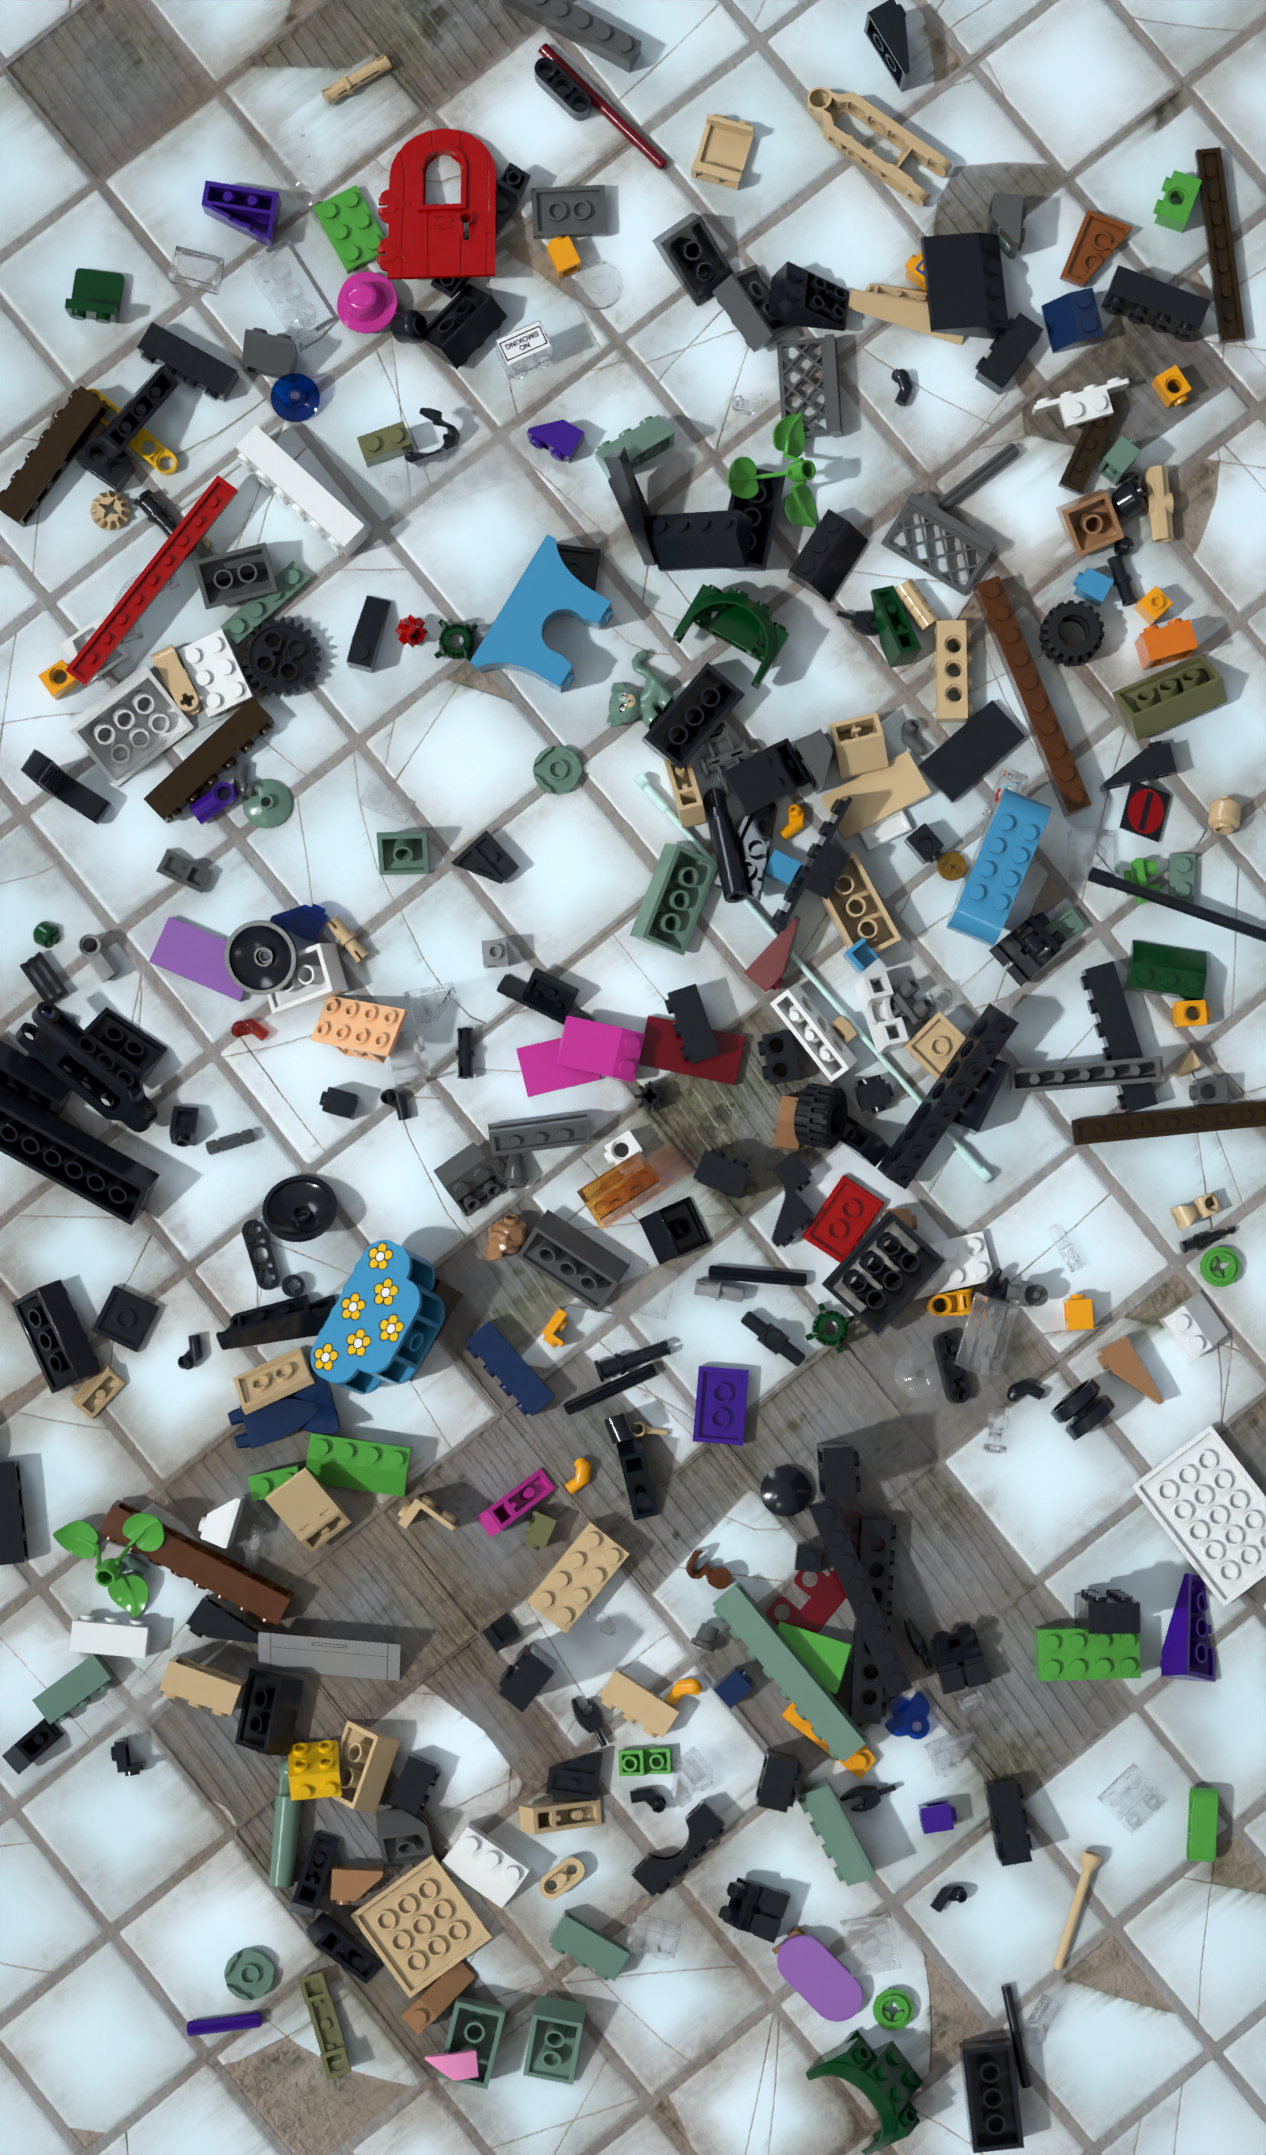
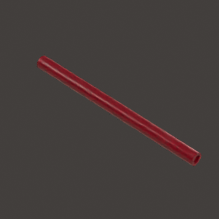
[538,43,668,170]

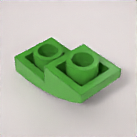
[618,1747,673,1776]

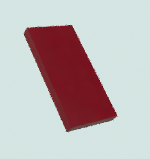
[638,1015,745,1086]

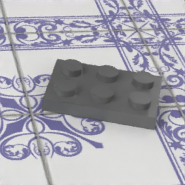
[531,185,607,239]

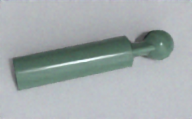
[269,1757,301,1887]

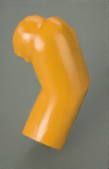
[565,1457,592,1495]

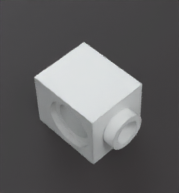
[603,1130,643,1168]

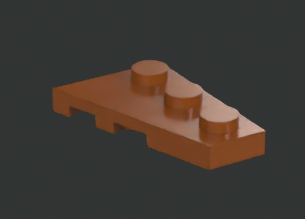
[1060,210,1133,288]

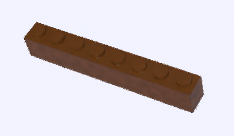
[99,1500,295,1625]

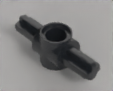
[741,1311,806,1367]

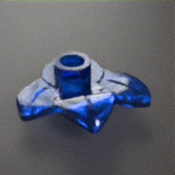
[885,1691,930,1739]

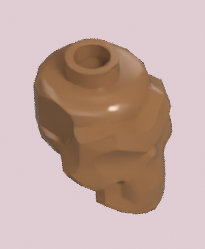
[486,1214,527,1261]

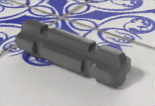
[206,1129,255,1155]

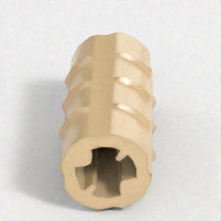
[895,579,939,632]

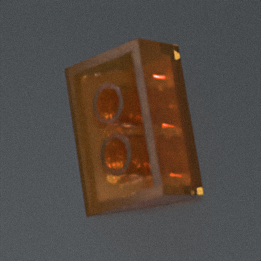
[577,1151,664,1230]

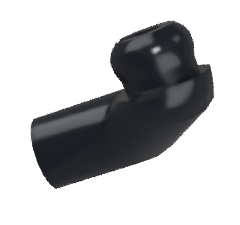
[891,369,913,406]
[178,1334,203,1370]
[1007,1380,1045,1402]
[630,1788,666,1813]
[930,1885,967,1913]

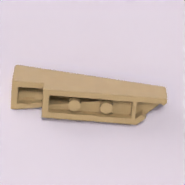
[848,283,964,345]

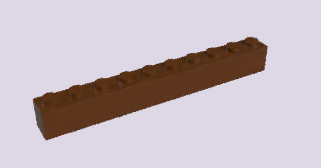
[973,575,1091,817]

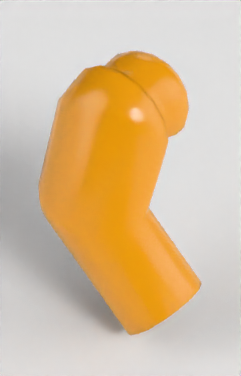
[779,804,805,841]
[666,1678,703,1706]

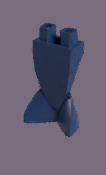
[228,1377,341,1449]

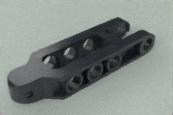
[16,1001,158,1133]

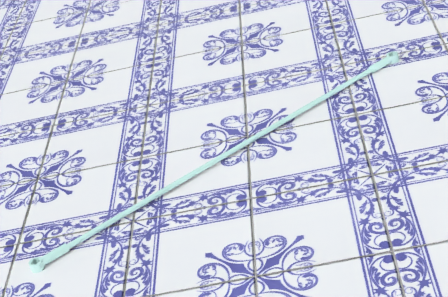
[634,773,993,1184]

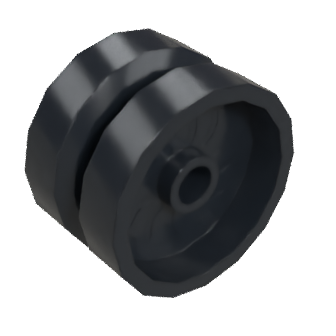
[1050,1378,1115,1441]

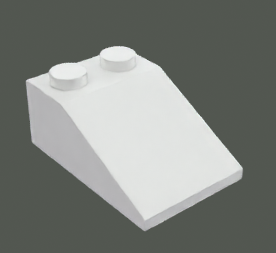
[267,943,348,1014]

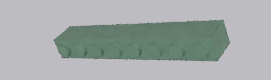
[712,1582,869,1763]

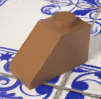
[773,1095,799,1150]
[330,1865,385,1905]

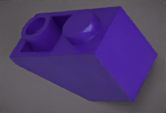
[527,420,585,463]

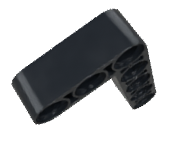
[21,749,112,825]

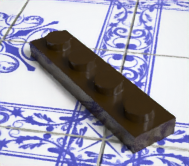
[1058,400,1122,496]

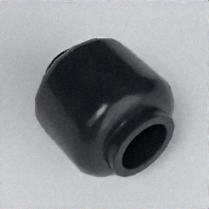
[390,309,428,344]
[1111,481,1147,518]

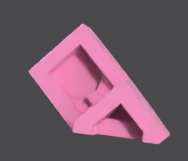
[425,2049,479,2081]

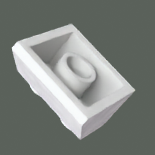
[1159,1291,1229,1361]

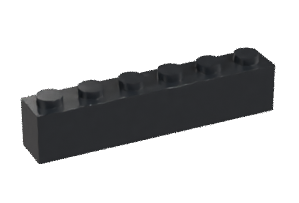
[1080,961,1158,1114]

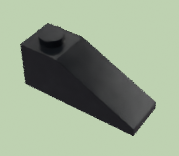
[346,596,391,673]
[1100,741,1177,792]
[616,1437,659,1521]
[186,1596,261,1643]
[290,1831,339,1919]
[306,1911,383,1984]

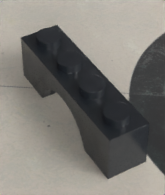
[631,1799,725,1897]

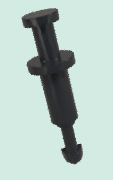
[1179,1226,1236,1253]

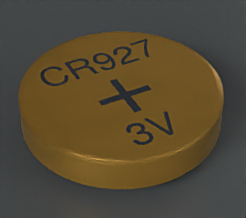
[937,852,966,881]

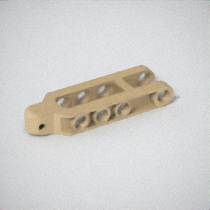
[806,87,952,207]

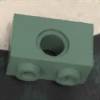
[1096,436,1141,486]

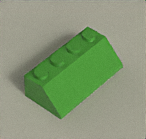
[306,1433,412,1497]

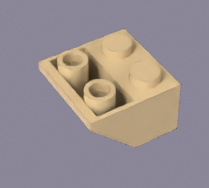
[828,712,889,779]

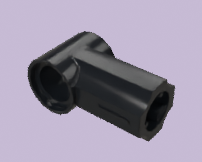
[604,1412,633,1444]

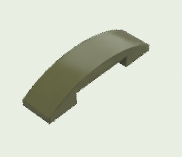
[298,1971,352,2080]

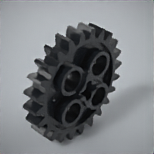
[240,617,322,698]

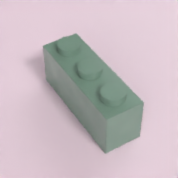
[32,1654,115,1724]
[549,1911,630,1981]

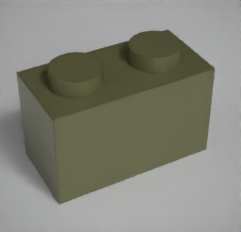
[357,421,413,468]

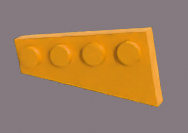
[781,1702,876,1779]

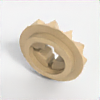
[90,490,130,530]

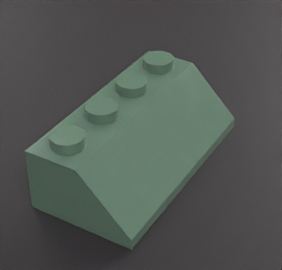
[630,843,717,956]
[798,1777,877,1886]

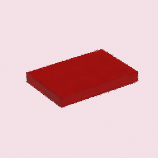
[802,1175,885,1263]

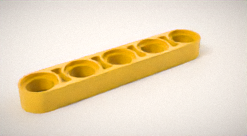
[87,388,179,476]

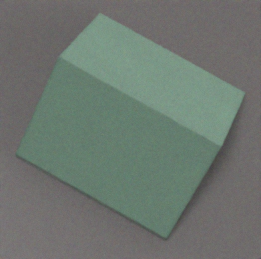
[377,831,429,875]

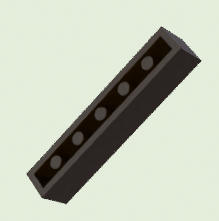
[0,385,110,527]
[143,697,275,823]

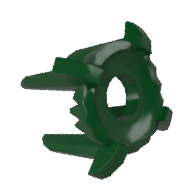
[434,619,478,662]
[805,1303,856,1354]

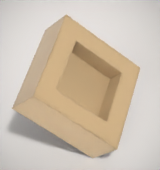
[830,1015,857,1044]

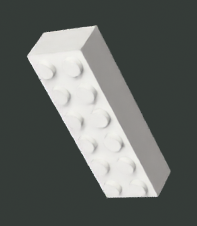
[235,425,368,558]

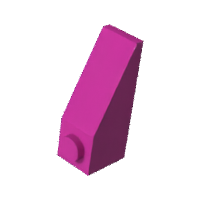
[476,1468,555,1537]

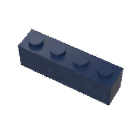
[466,1321,555,1417]

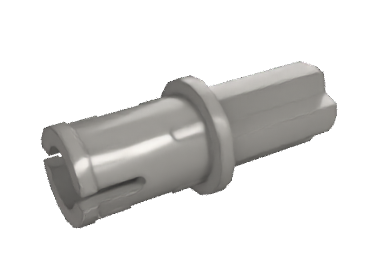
[694,1279,745,1303]

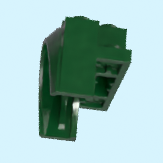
[672,584,789,689]
[806,2030,923,2155]

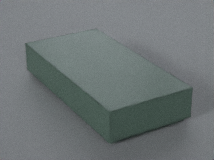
[1044,906,1087,942]

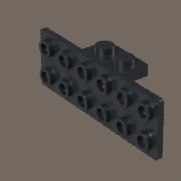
[771,796,852,932]

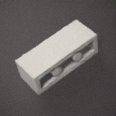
[69,1615,151,1659]

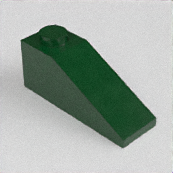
[870,586,922,668]

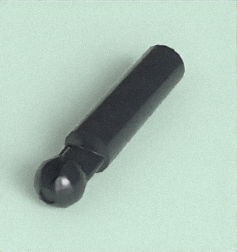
[703,788,749,903]

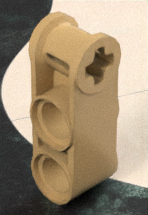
[150,644,202,716]

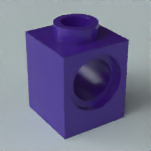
[918,1800,957,1834]

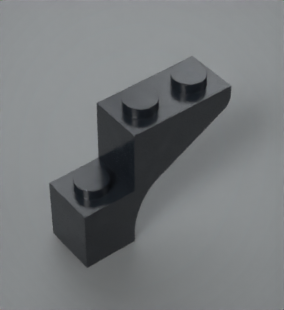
[771,1153,814,1248]

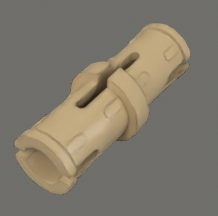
[326,915,369,963]

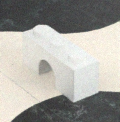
[855,971,909,1054]

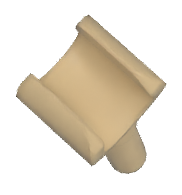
[633,1421,668,1437]

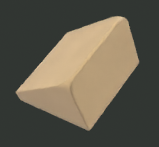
[1174,1049,1201,1078]

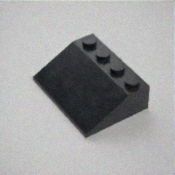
[921,232,1009,339]
[822,1210,946,1338]

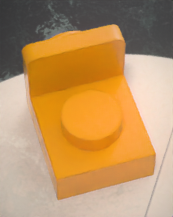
[542,1308,568,1348]

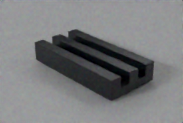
[20,952,69,1004]

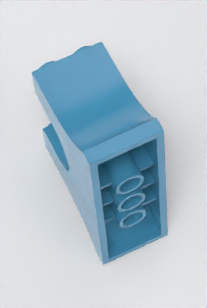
[470,534,614,693]

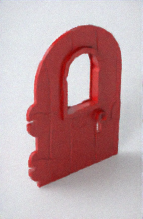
[377,128,496,280]

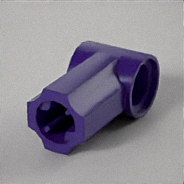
[189,782,239,825]

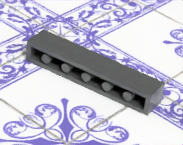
[502,0,641,73]
[1009,1056,1165,1094]

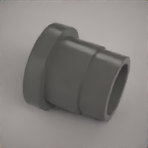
[690,1622,719,1652]

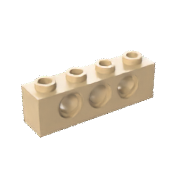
[934,620,972,723]

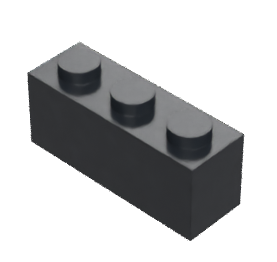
[975,313,1044,395]
[664,984,720,1066]

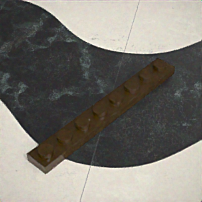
[1195,147,1246,344]
[1071,1101,1266,1146]

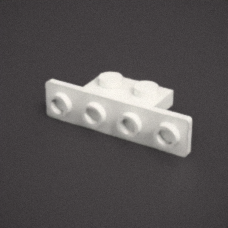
[1032,377,1130,429]

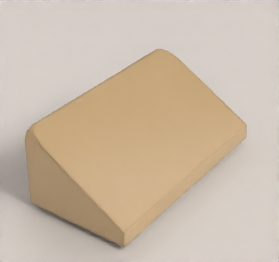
[71,1362,127,1419]

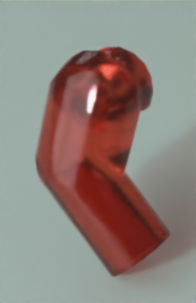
[231,1018,270,1041]

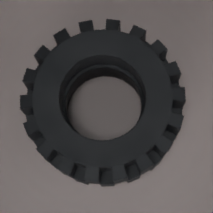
[1039,600,1105,667]
[794,1083,848,1150]

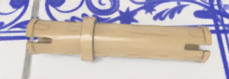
[321,54,392,105]

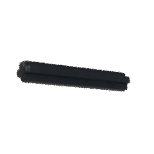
[708,1265,807,1287]
[563,1363,657,1415]

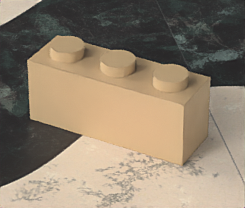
[599,1668,679,1738]

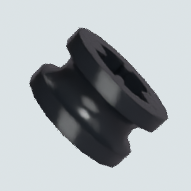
[282,1275,305,1297]

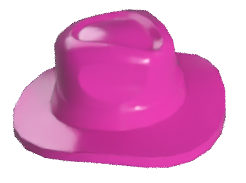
[337,272,398,334]

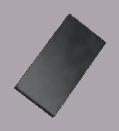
[918,700,1025,803]

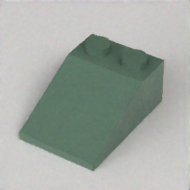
[523,1995,587,2085]

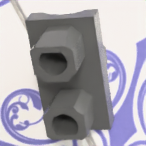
[891,979,934,1025]
[1006,1280,1049,1307]

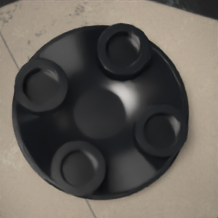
[760,1466,810,1517]

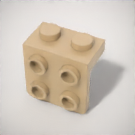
[398,1495,458,1532]

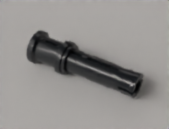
[133,489,197,554]
[594,1339,671,1382]

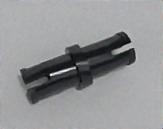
[1107,555,1137,607]
[455,1027,475,1079]

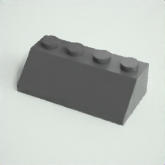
[516,1210,630,1312]

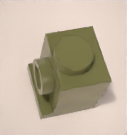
[524,1509,557,1550]

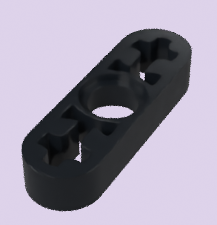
[242,1220,280,1290]
[933,1332,970,1404]

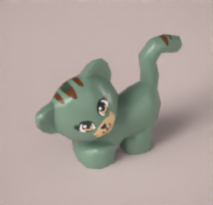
[607,649,674,729]

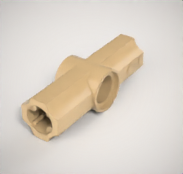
[1145,465,1174,543]

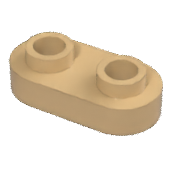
[539,1856,585,1899]

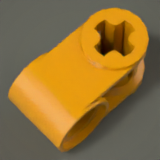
[926,1288,976,1316]

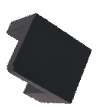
[482,1613,522,1653]

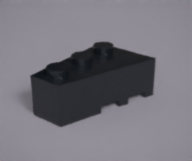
[984,1778,1032,1866]

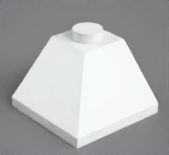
[198,1495,246,1549]

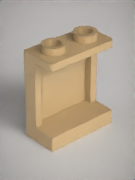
[691,114,755,191]

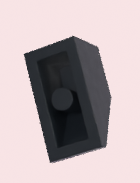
[840,1115,890,1167]
[2,1718,64,1775]

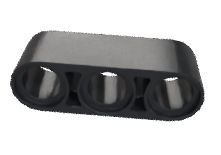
[534,57,591,121]

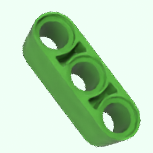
[1186,1787,1218,1862]

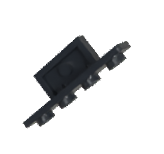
[497,967,594,1025]

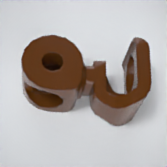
[685,1549,732,1589]

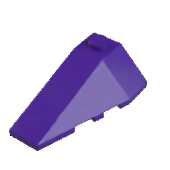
[1160,1573,1216,1682]

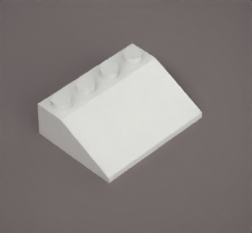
[66,664,194,788]

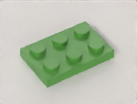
[313,185,385,274]

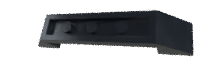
[430,163,531,299]

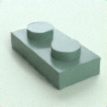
[1168,853,1195,903]

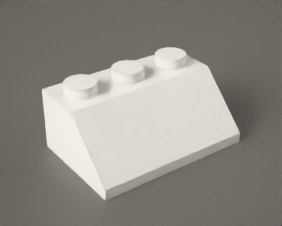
[440,1822,531,1908]

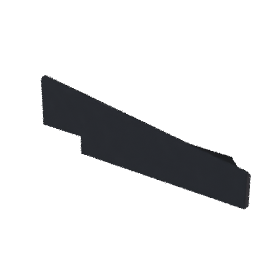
[603,446,657,565]
[216,1294,336,1350]

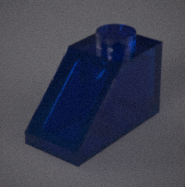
[270,904,329,944]

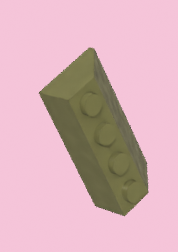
[1112,654,1227,741]

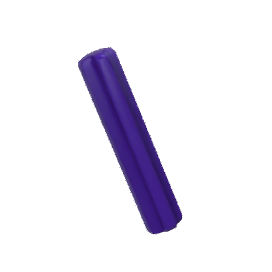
[187,2012,262,2036]

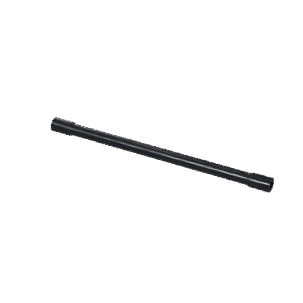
[1088,867,1266,942]

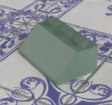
[595,415,674,479]

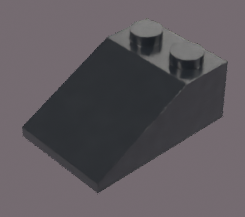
[864,0,910,92]
[652,213,734,306]

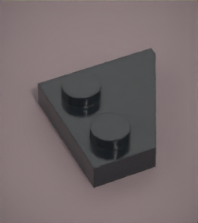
[451,830,520,884]
[546,1750,603,1801]

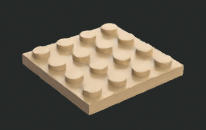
[350,1854,492,1998]

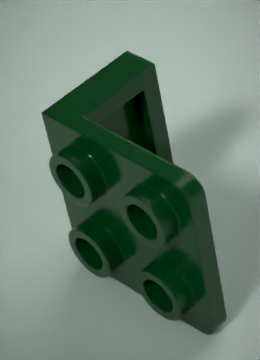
[65,268,125,324]

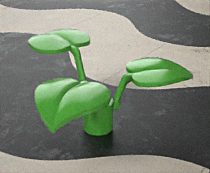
[727,413,817,528]
[53,1513,165,1618]

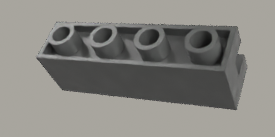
[488,1111,591,1157]

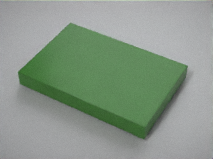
[777,1621,852,1694]

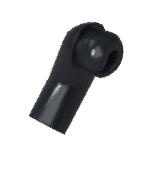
[380,1089,410,1121]

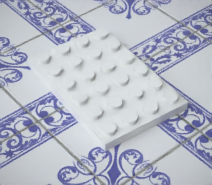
[1130,1425,1266,1607]

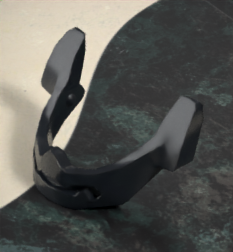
[404,408,460,467]

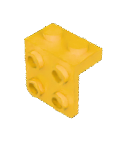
[288,1740,342,1801]

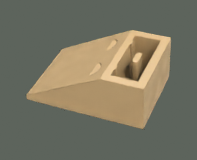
[265,1467,352,1553]

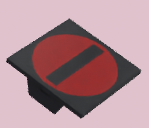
[1119,780,1171,842]

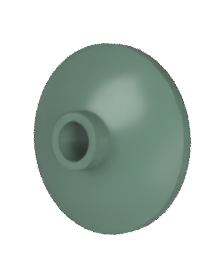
[242,779,292,829]

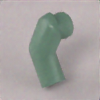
[115,1554,150,1576]

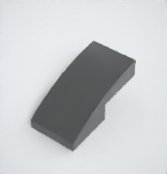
[156,849,213,893]

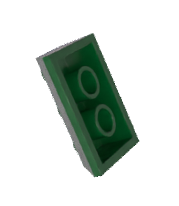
[1125,940,1207,1001]

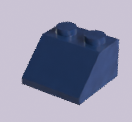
[1041,287,1104,354]

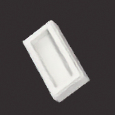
[859,810,912,851]

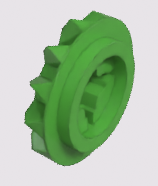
[1200,1247,1240,1287]
[873,1988,913,2030]

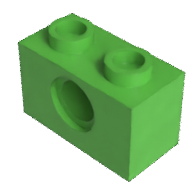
[1153,170,1202,233]

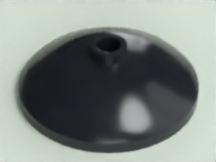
[224,920,298,995]
[262,1175,338,1242]

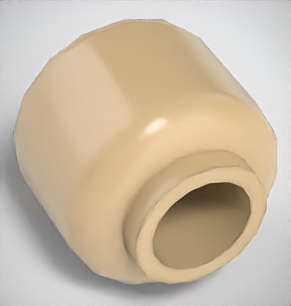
[1208,796,1241,835]

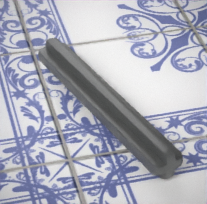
[937,443,1019,511]

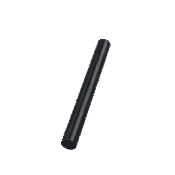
[1001,1984,1032,2088]

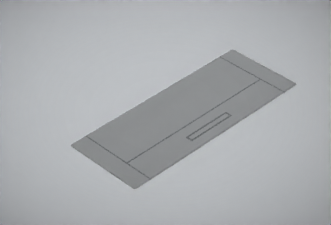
[258,1632,401,1681]

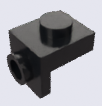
[111,1738,146,1776]

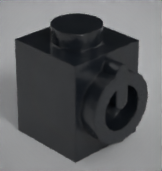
[854,1075,894,1114]

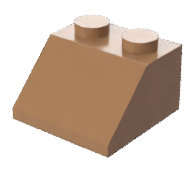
[1056,488,1125,557]

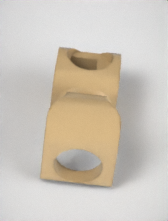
[1170,1192,1221,1230]

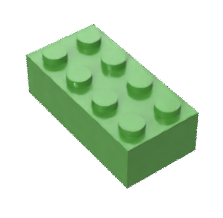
[1034,1626,1141,1681]

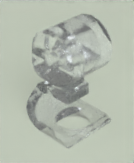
[981,1405,1009,1454]

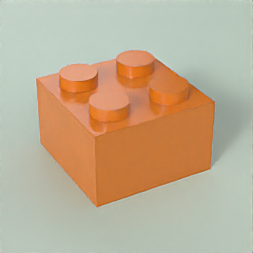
[1134,618,1198,671]

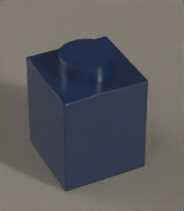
[713,1667,753,1709]

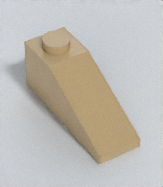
[663,759,706,828]
[519,1799,602,1835]

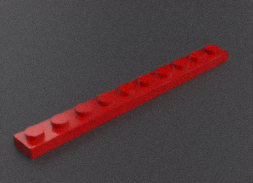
[65,475,238,687]

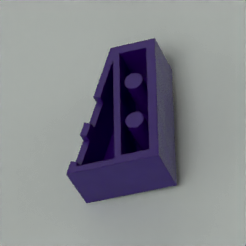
[201,180,281,249]

